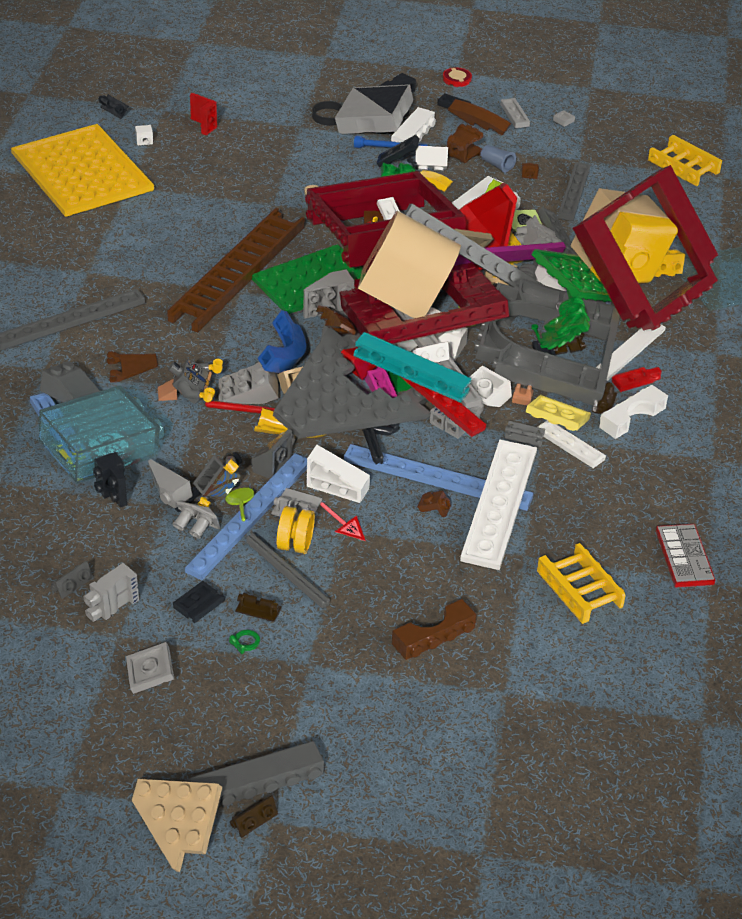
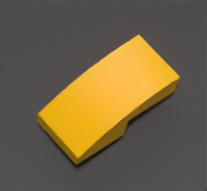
[420,170,453,192]

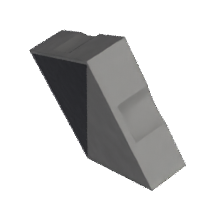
[335,85,413,134]

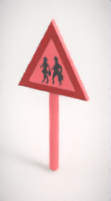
[320,502,366,541]

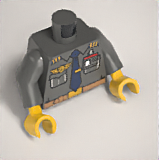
[168,359,223,404]

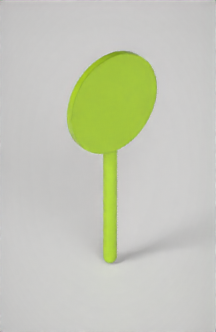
[225,488,254,522]

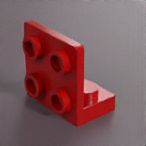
[190,93,217,135]

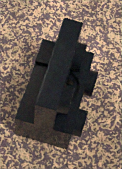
[93,451,127,508]

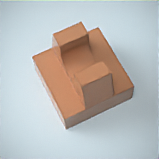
[512,383,533,405]

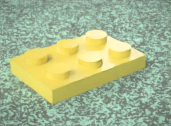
[526,395,591,431]

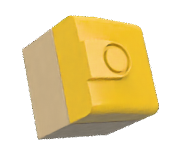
[570,188,678,283]

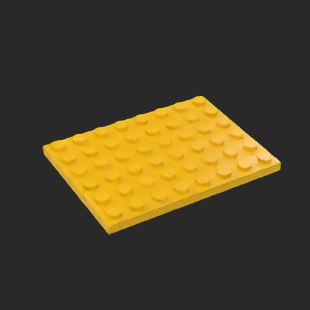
[11,124,154,217]

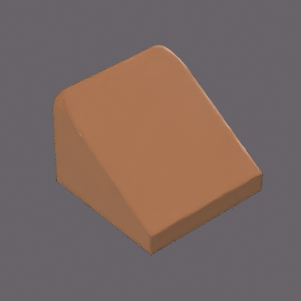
[158,379,177,401]

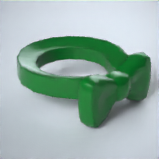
[229,630,260,654]

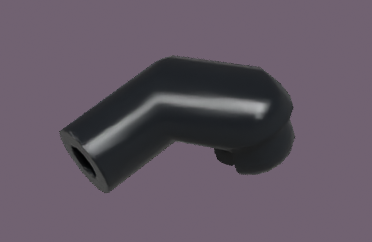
[374,423,400,436]

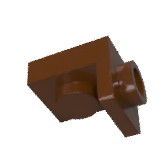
[521,163,539,179]

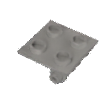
[271,488,322,517]

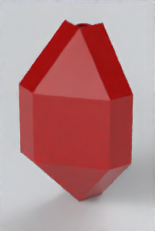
[459,183,517,270]

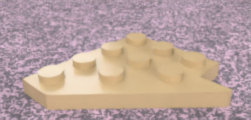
[132,779,222,872]

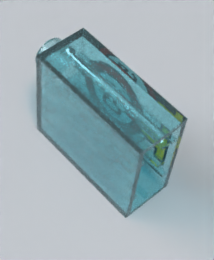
[39,385,164,483]

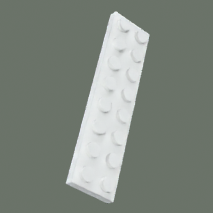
[460,440,537,570]

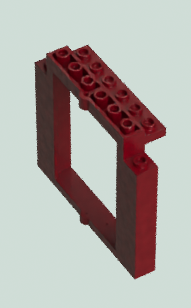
[572,165,718,331]

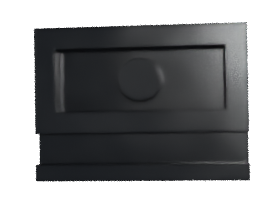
[173,581,224,623]

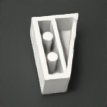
[307,445,370,503]

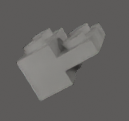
[523,218,561,245]

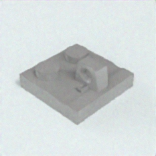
[126,642,174,694]

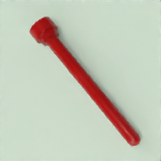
[205,401,275,414]

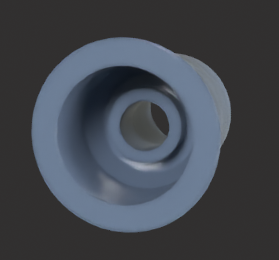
[480,145,516,173]

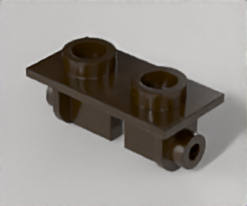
[553,333,586,355]
[592,382,617,414]
[235,592,282,622]
[230,795,278,838]

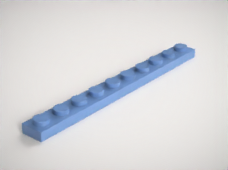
[344,444,533,511]
[185,453,307,580]

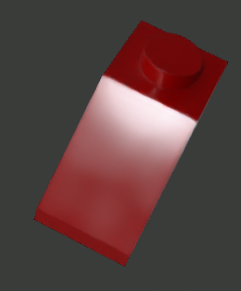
[341,347,376,380]

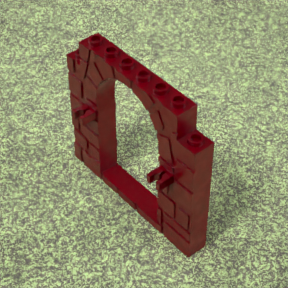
[339,262,509,344]

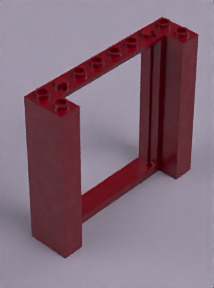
[305,171,466,268]

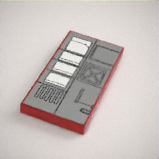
[656,524,715,587]

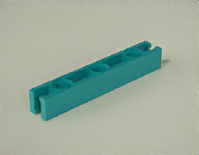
[354,332,472,403]

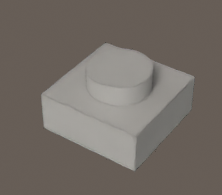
[553,110,575,127]

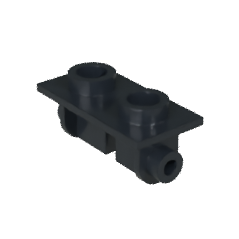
[98,94,129,119]

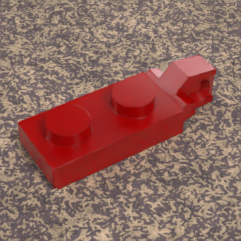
[612,367,662,392]

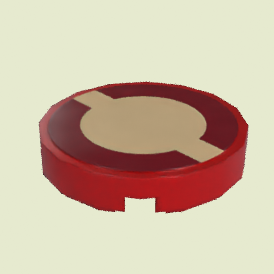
[443,68,472,87]

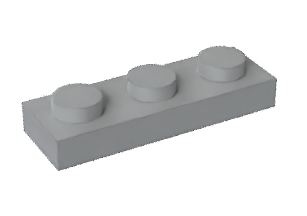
[500,98,530,128]

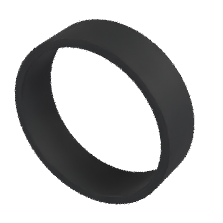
[312,101,342,126]

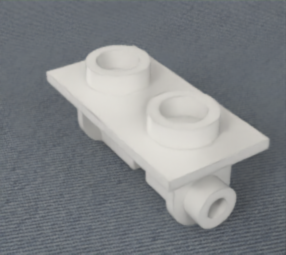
[412,341,449,363]

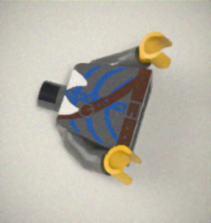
[193,455,241,507]

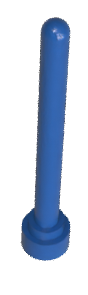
[354,136,428,148]

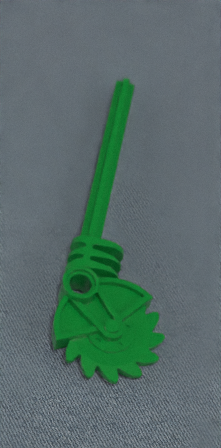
[538,288,590,350]

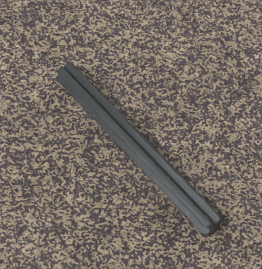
[246,533,330,609]

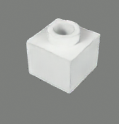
[135,125,153,145]

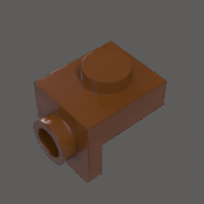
[417,490,451,517]

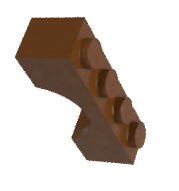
[392,599,477,660]

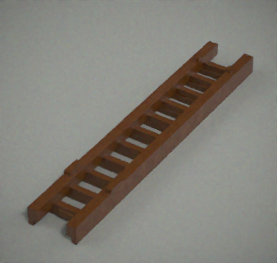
[167,208,304,333]

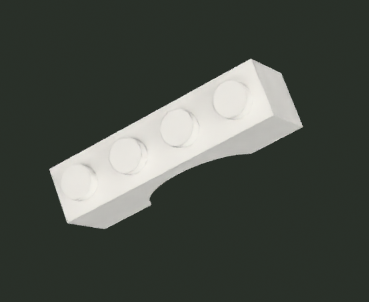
[599,385,668,439]

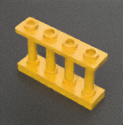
[648,135,722,186]
[537,543,625,624]

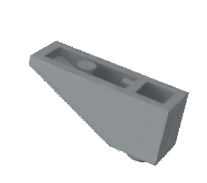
[148,459,192,508]

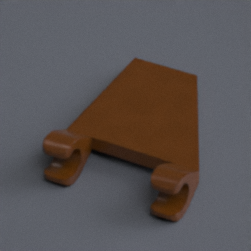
[107,351,158,383]

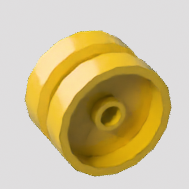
[277,506,315,554]

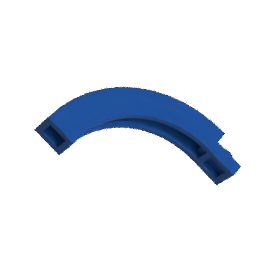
[258,310,306,373]

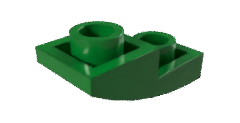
[381,163,415,177]

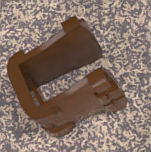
[447,124,483,163]

